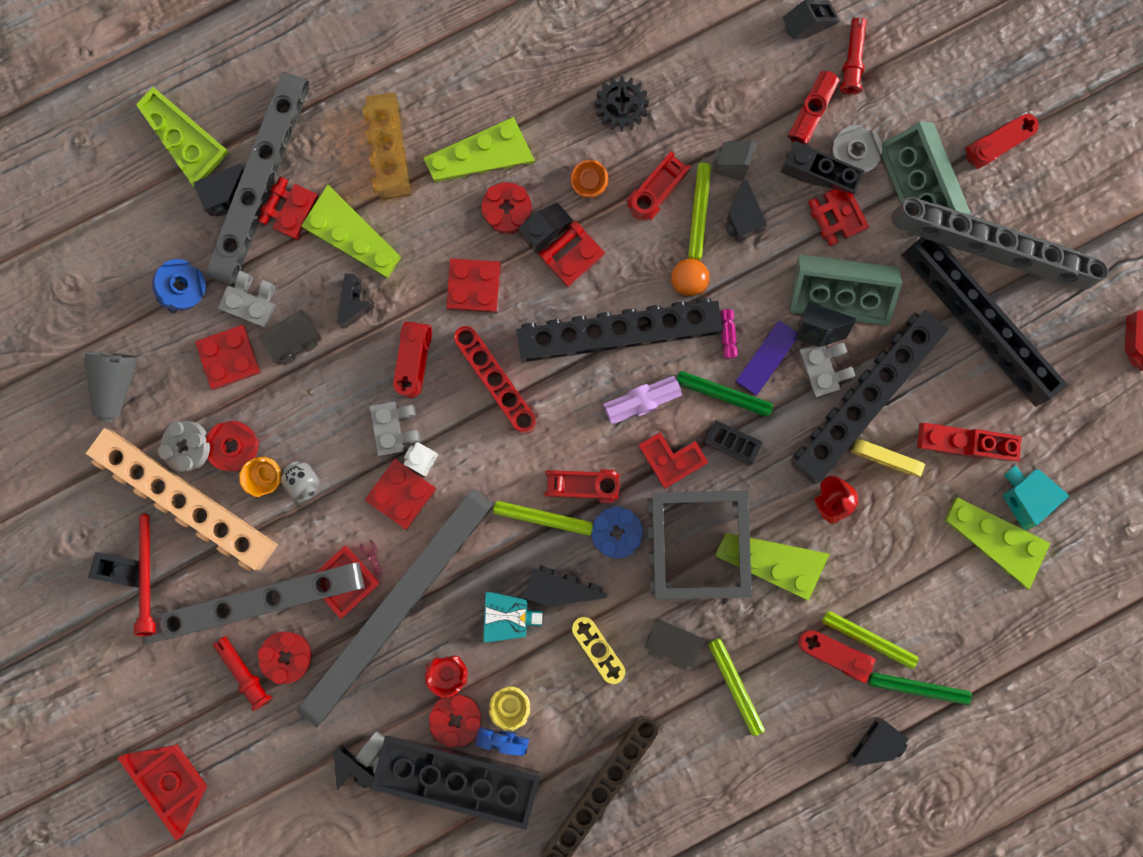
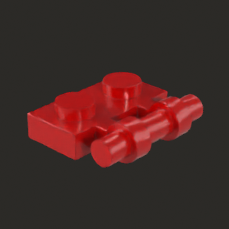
[257,177,319,240]
[808,189,869,247]

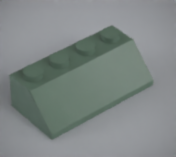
[882,122,971,236]
[790,254,902,326]

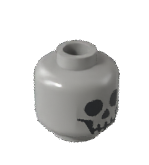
[281,461,320,500]

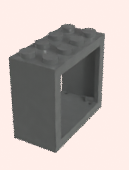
[648,490,752,599]

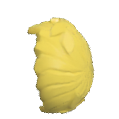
[489,686,530,731]

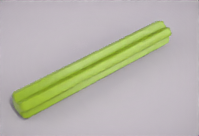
[688,162,711,260]
[493,501,593,536]
[822,611,919,669]
[708,638,765,736]

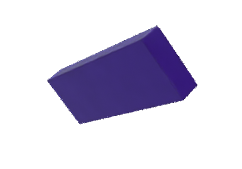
[735,320,797,397]

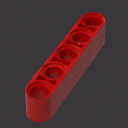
[454,326,536,434]

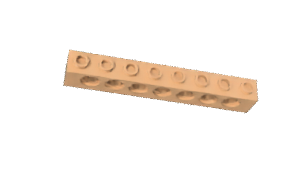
[86,428,278,571]

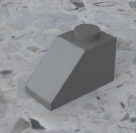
[712,141,757,181]

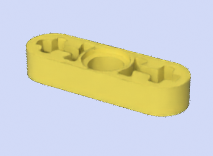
[850,439,925,477]
[572,617,625,684]

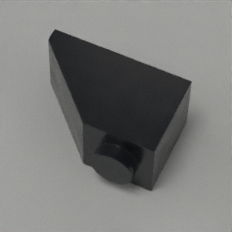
[782,0,840,39]
[193,164,244,216]
[725,179,767,242]
[519,202,573,253]
[795,302,856,347]
[847,717,909,766]

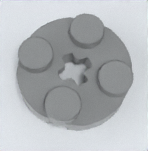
[831,125,883,175]
[158,421,210,472]

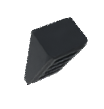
[704,420,763,466]

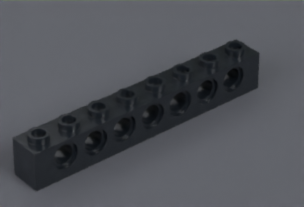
[901,237,1067,407]
[516,298,723,363]
[791,309,949,485]

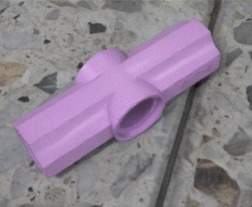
[603,376,682,425]

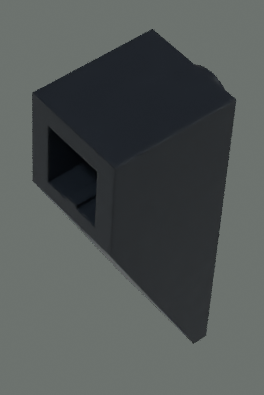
[780,141,865,194]
[523,565,607,606]

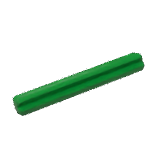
[676,371,773,417]
[868,672,972,705]

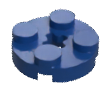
[152,259,206,311]
[591,507,643,558]
[475,727,529,756]

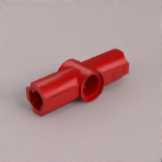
[787,70,840,146]

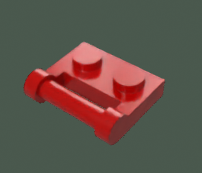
[538,221,605,288]

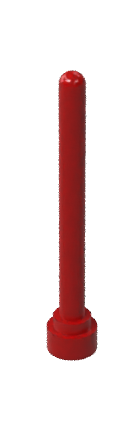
[134,513,156,637]

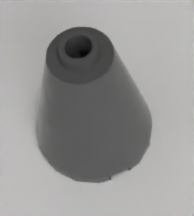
[83,352,138,422]

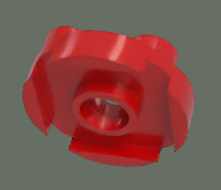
[482,182,532,234]
[206,421,259,472]
[258,631,312,684]
[429,694,481,748]

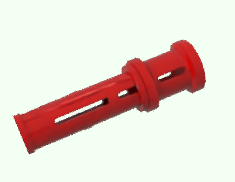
[840,17,867,95]
[212,636,273,712]

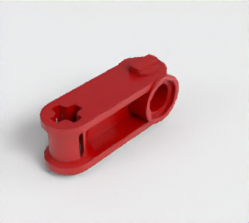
[964,114,1039,170]
[626,151,691,221]
[393,321,432,398]
[544,469,620,503]
[798,631,876,683]

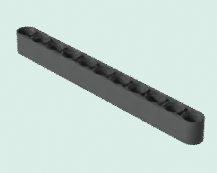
[296,488,494,728]

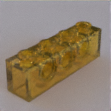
[362,92,412,200]

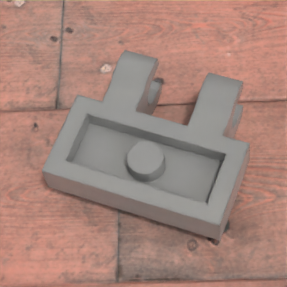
[218,271,276,328]
[798,343,856,398]
[370,402,421,457]

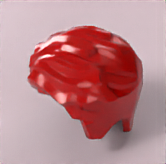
[814,476,858,524]
[425,656,468,698]

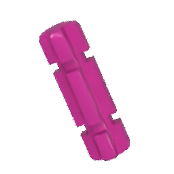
[720,309,738,359]

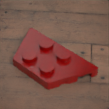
[118,744,208,841]

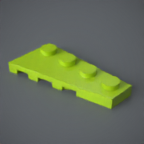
[136,87,229,189]
[714,533,830,601]

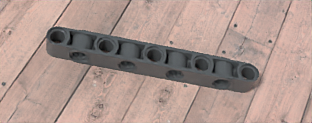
[206,72,310,286]
[891,197,1108,290]
[141,562,365,645]

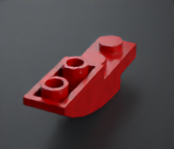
[917,423,1022,462]

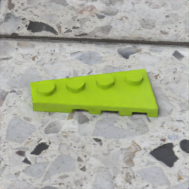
[424,117,535,183]
[301,185,401,279]
[944,497,1051,589]

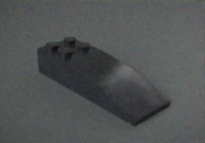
[371,735,540,830]

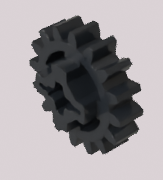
[595,76,649,132]

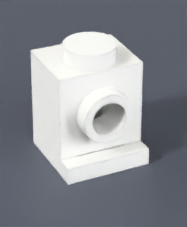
[404,442,438,477]

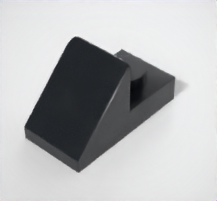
[337,273,374,328]
[88,552,139,588]
[333,745,374,790]

